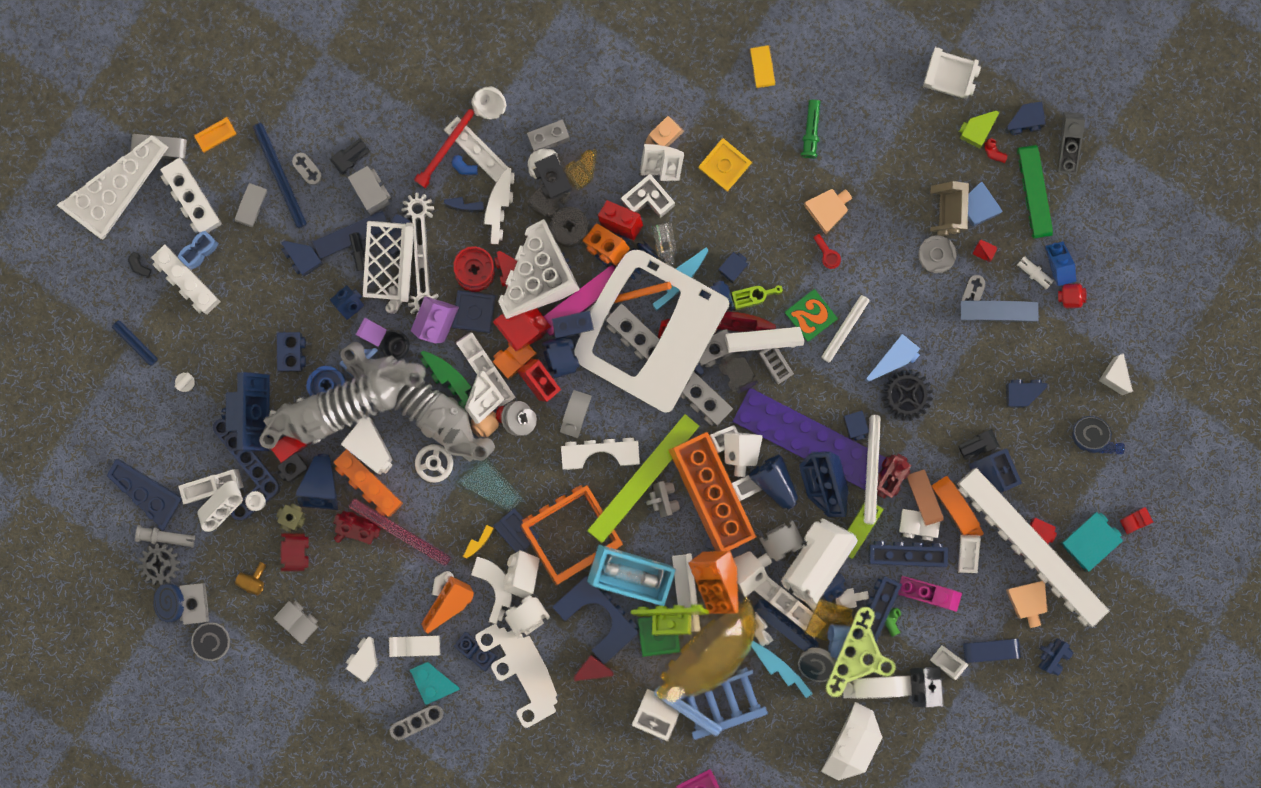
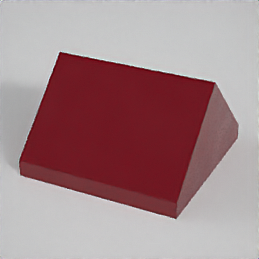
[574,654,613,681]

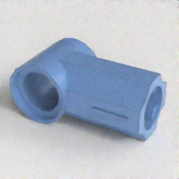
[828,624,851,661]

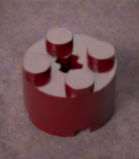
[281,533,309,572]

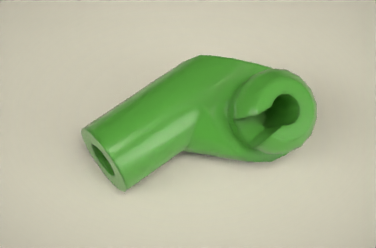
[885,608,901,637]

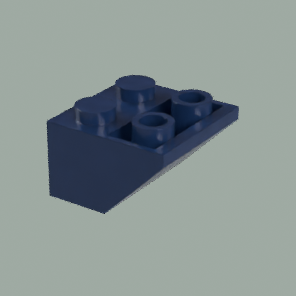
[968,448,1022,493]

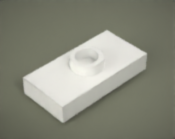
[958,535,981,573]

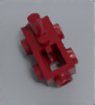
[877,454,912,499]
[333,511,381,545]

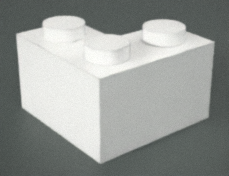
[621,174,675,218]

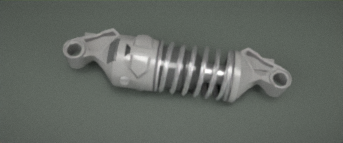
[341,342,495,462]
[260,360,425,449]

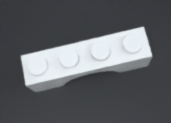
[561,438,640,470]

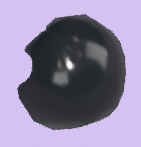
[379,330,410,360]

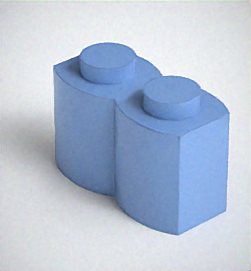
[178,231,218,270]

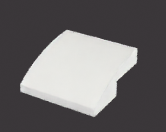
[640,144,684,181]

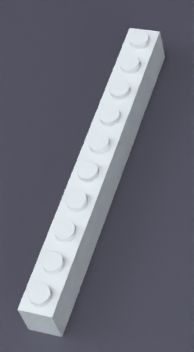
[957,468,1109,627]

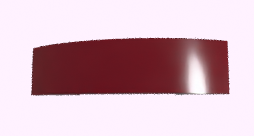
[714,312,776,334]

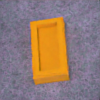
[194,117,237,152]

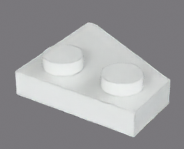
[465,371,505,424]

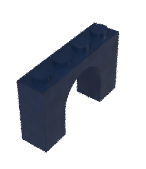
[553,576,639,664]

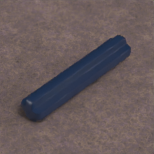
[112,320,158,366]

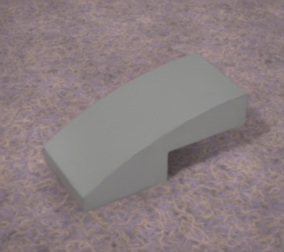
[235,183,267,228]

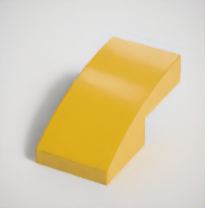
[750,45,775,88]
[463,525,494,559]

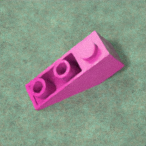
[898,576,962,612]

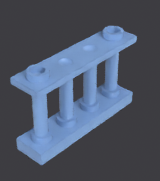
[679,667,768,740]

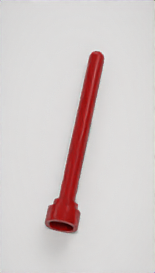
[414,109,474,188]

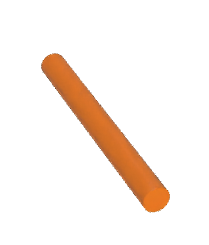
[614,282,672,303]

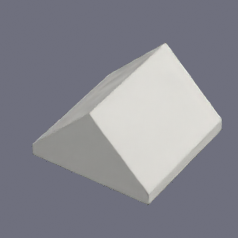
[1099,354,1133,395]

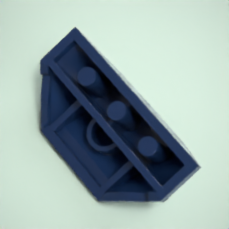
[799,451,848,517]

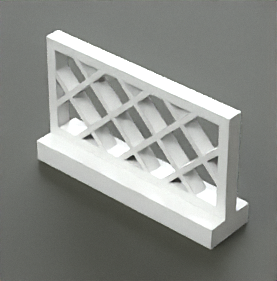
[363,221,414,302]

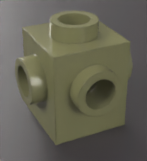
[276,503,306,532]

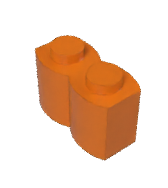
[493,343,537,380]

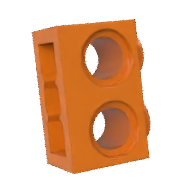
[583,223,630,266]

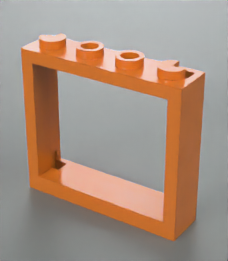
[520,485,623,585]

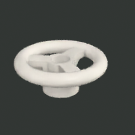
[415,444,453,483]

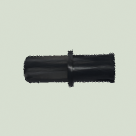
[349,232,366,271]

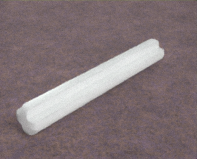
[822,295,869,363]

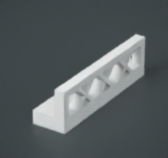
[672,554,700,632]

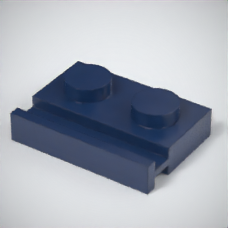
[493,508,539,553]

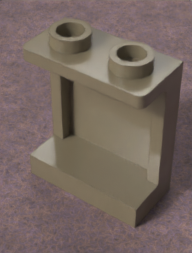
[930,181,969,236]

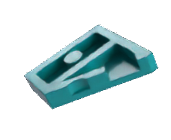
[410,662,460,705]

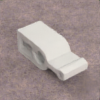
[389,636,441,657]

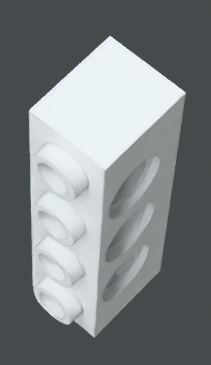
[160,157,222,234]

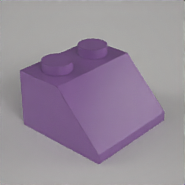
[411,296,459,344]

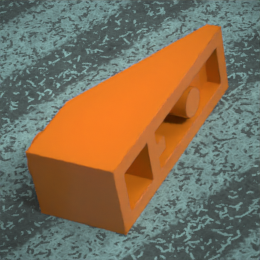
[421,576,474,633]

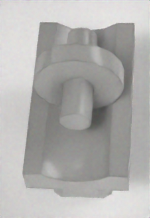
[646,481,680,518]

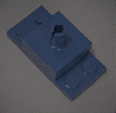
[221,372,270,452]

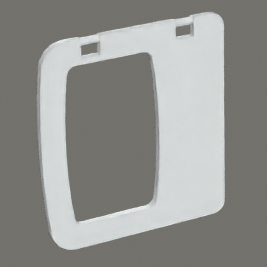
[574,250,729,413]

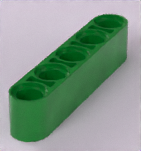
[1017,145,1053,239]

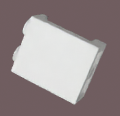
[923,47,981,99]

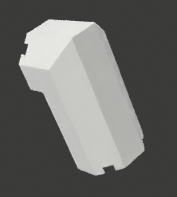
[781,519,858,604]

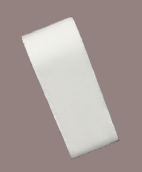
[197,481,242,532]

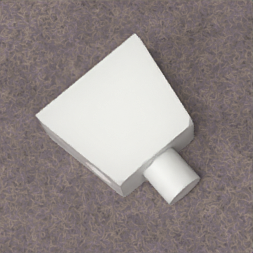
[724,433,763,477]
[734,552,772,597]

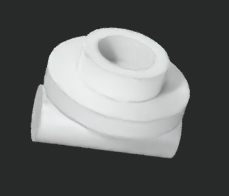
[175,373,195,392]

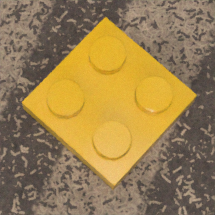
[698,138,752,192]

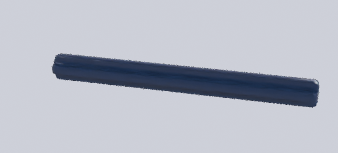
[253,123,307,228]

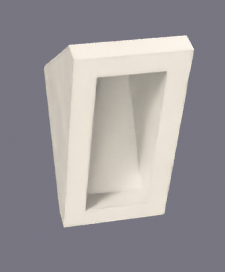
[732,475,762,501]
[930,646,968,680]

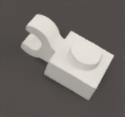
[835,588,869,611]
[741,612,773,647]

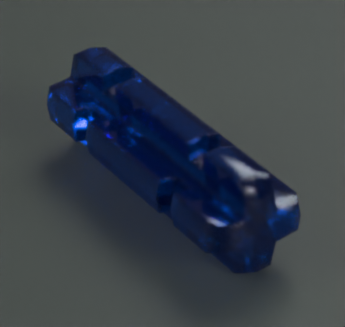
[1088,442,1125,454]

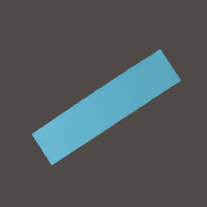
[652,248,708,311]
[748,640,812,698]

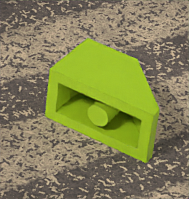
[959,111,999,149]

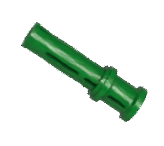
[801,100,821,159]

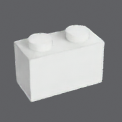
[504,551,540,598]

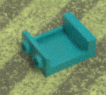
[1060,512,1123,572]

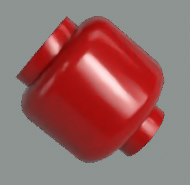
[1058,283,1087,309]

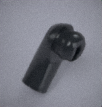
[128,252,152,278]

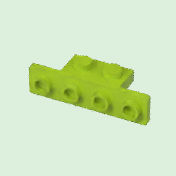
[631,605,709,636]

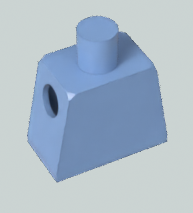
[968,182,1003,227]

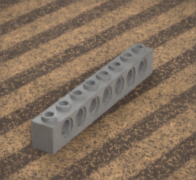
[606,303,733,426]

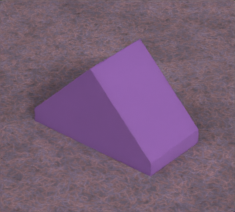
[356,318,387,347]

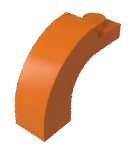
[931,476,984,536]

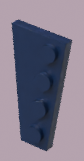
[107,459,182,531]

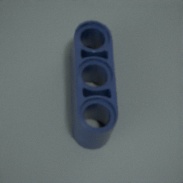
[963,639,1021,663]

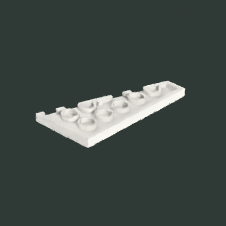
[57,135,168,239]

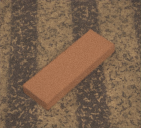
[907,470,944,526]

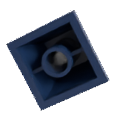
[296,454,338,510]

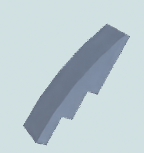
[961,301,1038,322]

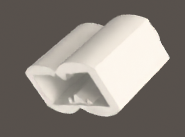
[899,509,940,541]

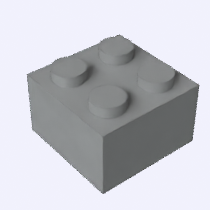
[348,166,391,215]

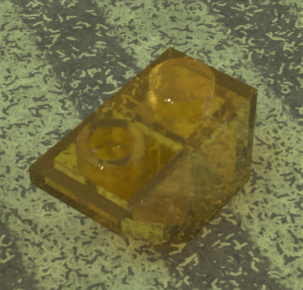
[564,149,597,191]

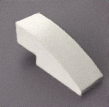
[178,469,244,504]

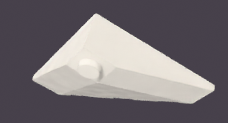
[498,219,580,319]

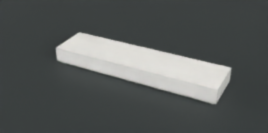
[444,117,509,182]
[725,327,804,353]

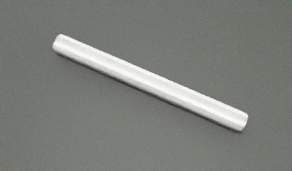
[864,415,881,524]

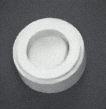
[245,491,266,511]

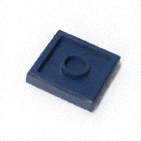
[452,290,496,333]

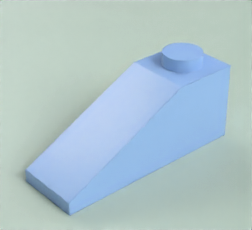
[865,334,920,382]

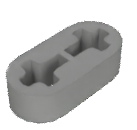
[292,153,322,185]
[961,275,985,301]

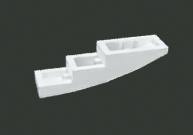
[456,332,516,406]
[754,577,826,638]

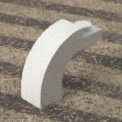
[471,557,512,624]
[843,676,912,698]

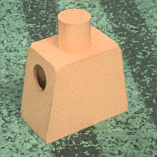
[645,116,684,147]
[804,189,852,234]
[1006,581,1047,628]

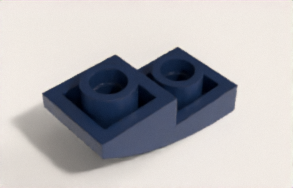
[453,631,497,672]

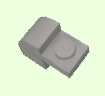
[560,390,592,438]

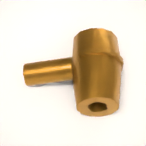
[235,562,267,596]

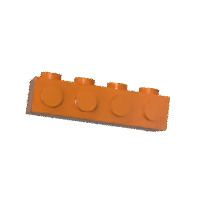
[333,449,403,517]

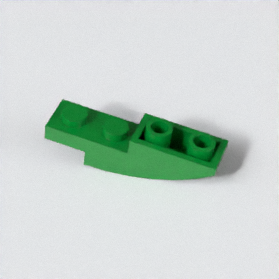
[420,351,472,409]

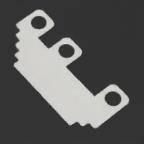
[475,624,558,728]

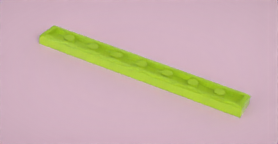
[587,414,700,544]

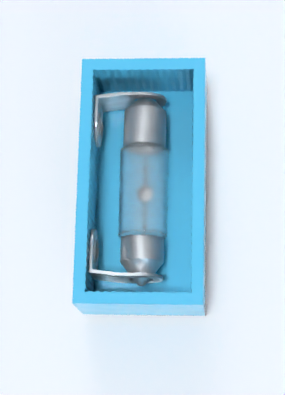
[587,545,676,606]

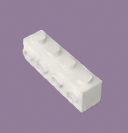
[151,245,221,314]

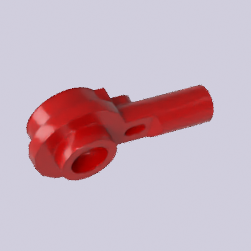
[813,234,841,269]

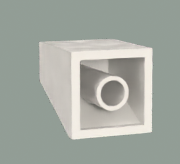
[341,416,393,475]

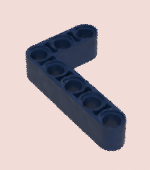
[213,419,281,521]

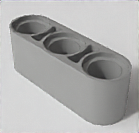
[130,134,187,160]
[390,705,444,740]

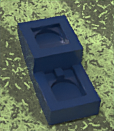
[444,197,485,212]

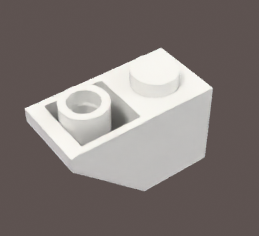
[346,637,378,682]

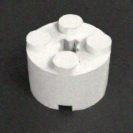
[505,595,550,639]

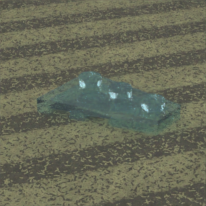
[457,458,524,512]

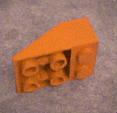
[688,551,738,614]

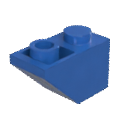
[1045,242,1077,286]

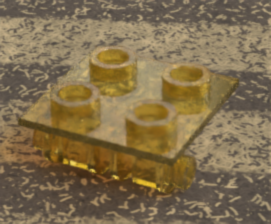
[804,599,854,642]

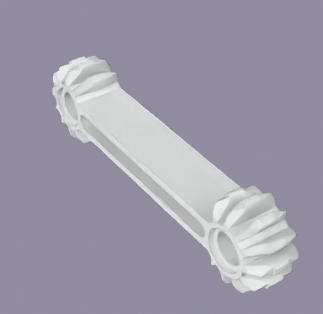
[402,193,439,316]

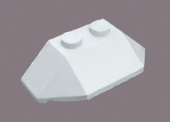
[821,702,882,780]

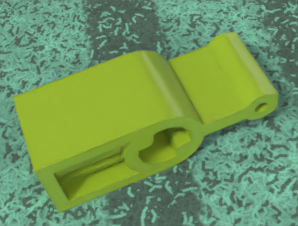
[731,285,783,311]

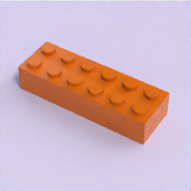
[669,432,756,551]

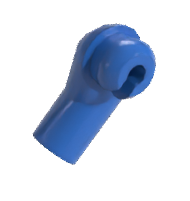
[452,155,478,175]

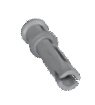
[135,525,195,548]

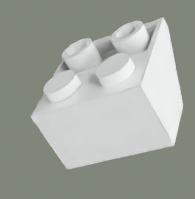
[632,689,680,741]

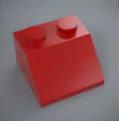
[493,308,551,351]

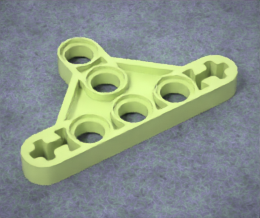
[826,607,895,697]

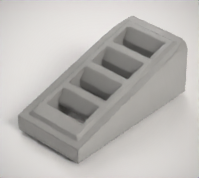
[756,348,794,384]

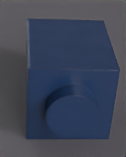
[718,252,748,283]
[843,411,869,441]

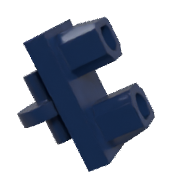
[1038,638,1073,676]

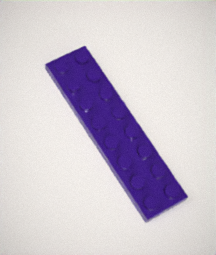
[733,388,886,491]

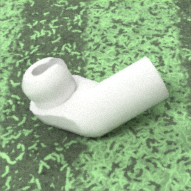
[385,285,402,314]
[432,571,454,596]

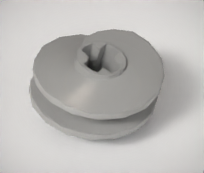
[502,401,537,436]

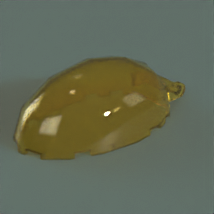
[656,596,757,702]

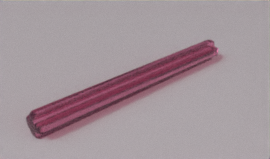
[349,499,451,566]

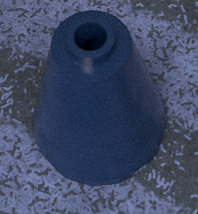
[749,454,798,509]

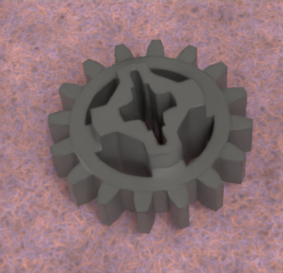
[138,544,181,585]

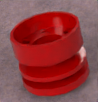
[453,246,495,292]

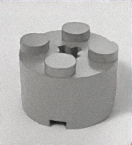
[759,520,804,561]

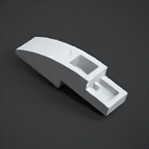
[484,168,514,244]

